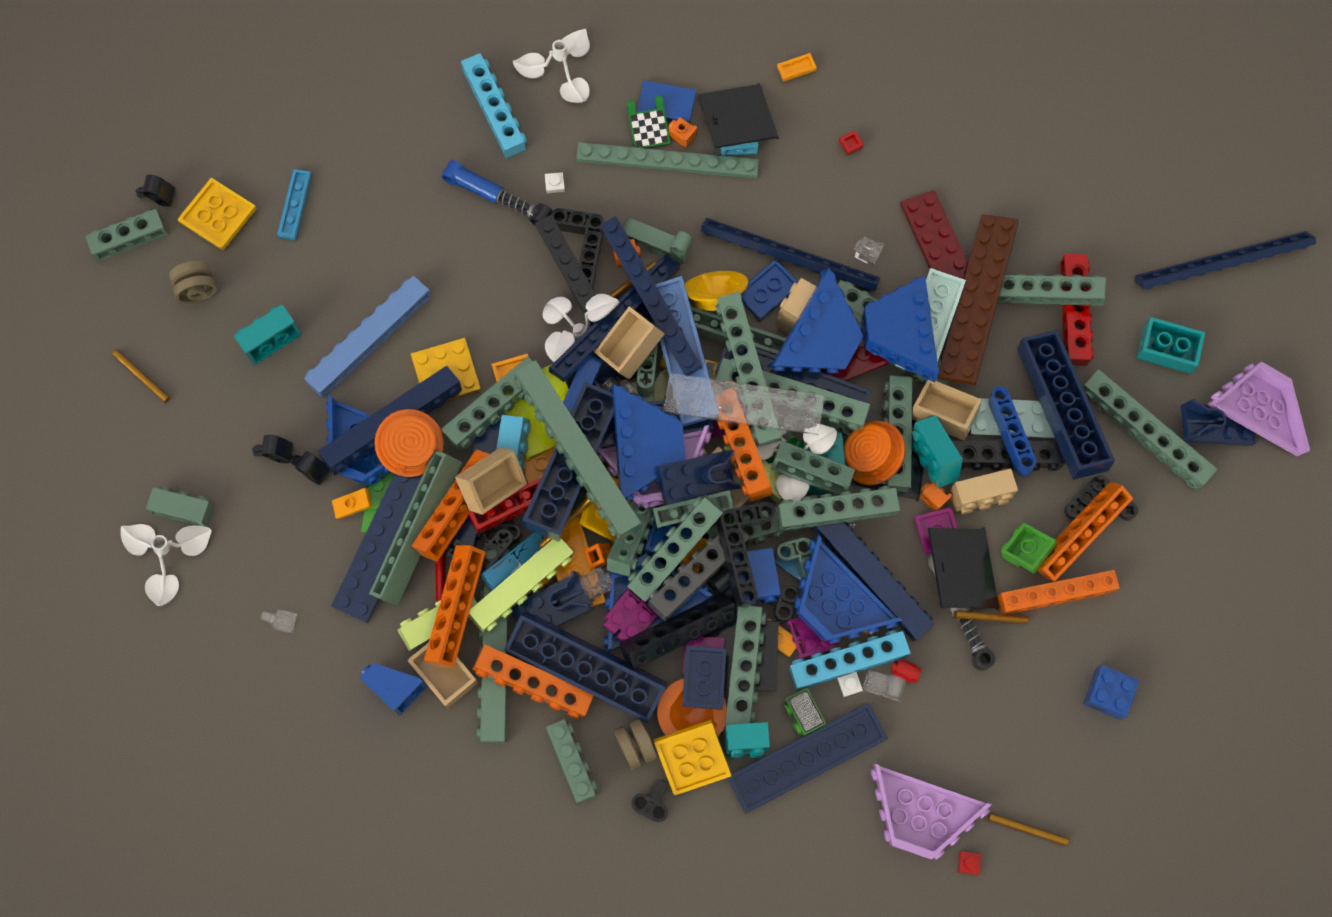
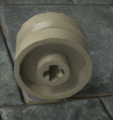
[168,261,217,304]
[613,718,657,771]

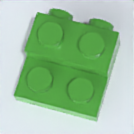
[1001,522,1057,573]

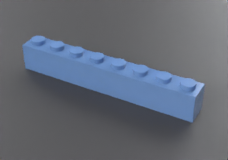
[304,275,431,399]

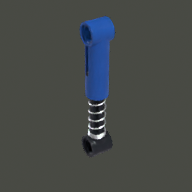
[441,160,553,225]

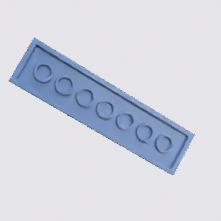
[655,276,720,427]

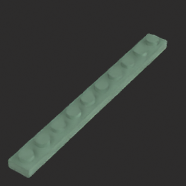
[576,142,759,179]

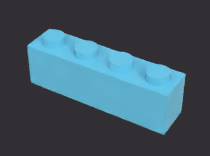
[496,415,531,472]

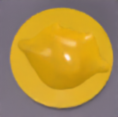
[685,271,748,311]

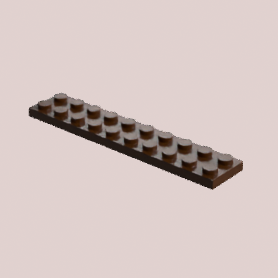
[938,214,1019,386]

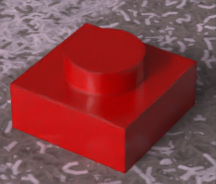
[839,130,864,155]
[958,851,981,875]

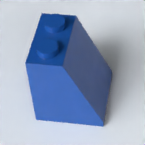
[733,548,781,605]
[360,663,428,716]

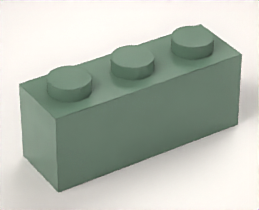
[146,486,214,527]

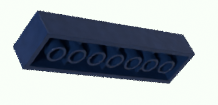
[1017,330,1115,480]
[522,382,614,542]
[504,611,668,723]

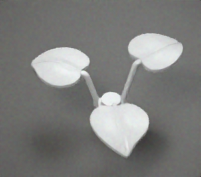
[513,29,590,103]
[542,294,620,362]
[751,424,837,502]
[121,524,212,606]

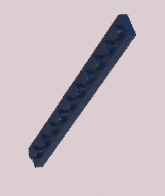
[600,216,702,377]
[701,218,880,291]
[1135,231,1316,289]
[549,255,681,382]

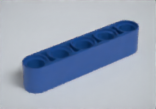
[549,355,604,440]
[988,386,1036,477]

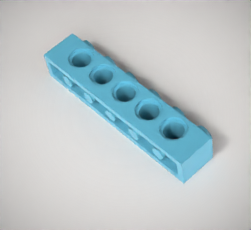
[461,53,527,158]
[788,630,911,691]

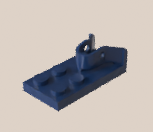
[1181,399,1256,446]
[656,450,741,505]
[511,571,595,627]

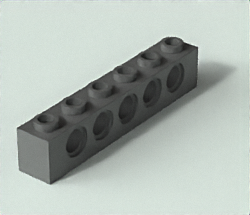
[648,523,750,622]

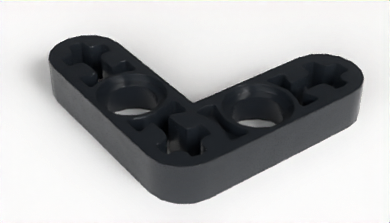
[1064,475,1138,521]
[444,529,514,578]

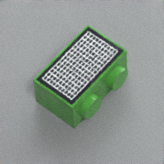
[783,688,826,737]

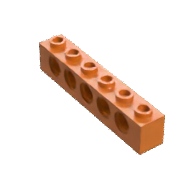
[715,387,773,502]
[411,449,489,562]
[1037,482,1134,582]
[424,545,486,668]
[997,570,1120,615]
[472,644,593,719]

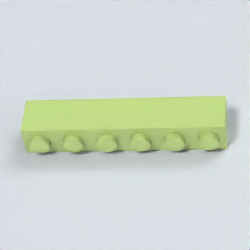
[468,539,574,633]

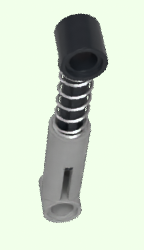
[927,554,996,671]

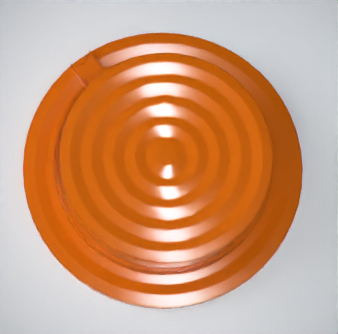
[375,409,444,477]
[843,421,906,485]
[657,678,727,736]

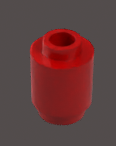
[890,658,921,683]

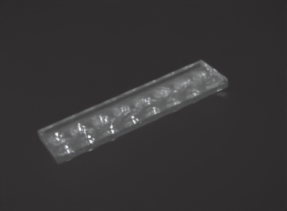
[663,373,825,435]

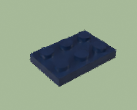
[682,646,726,710]

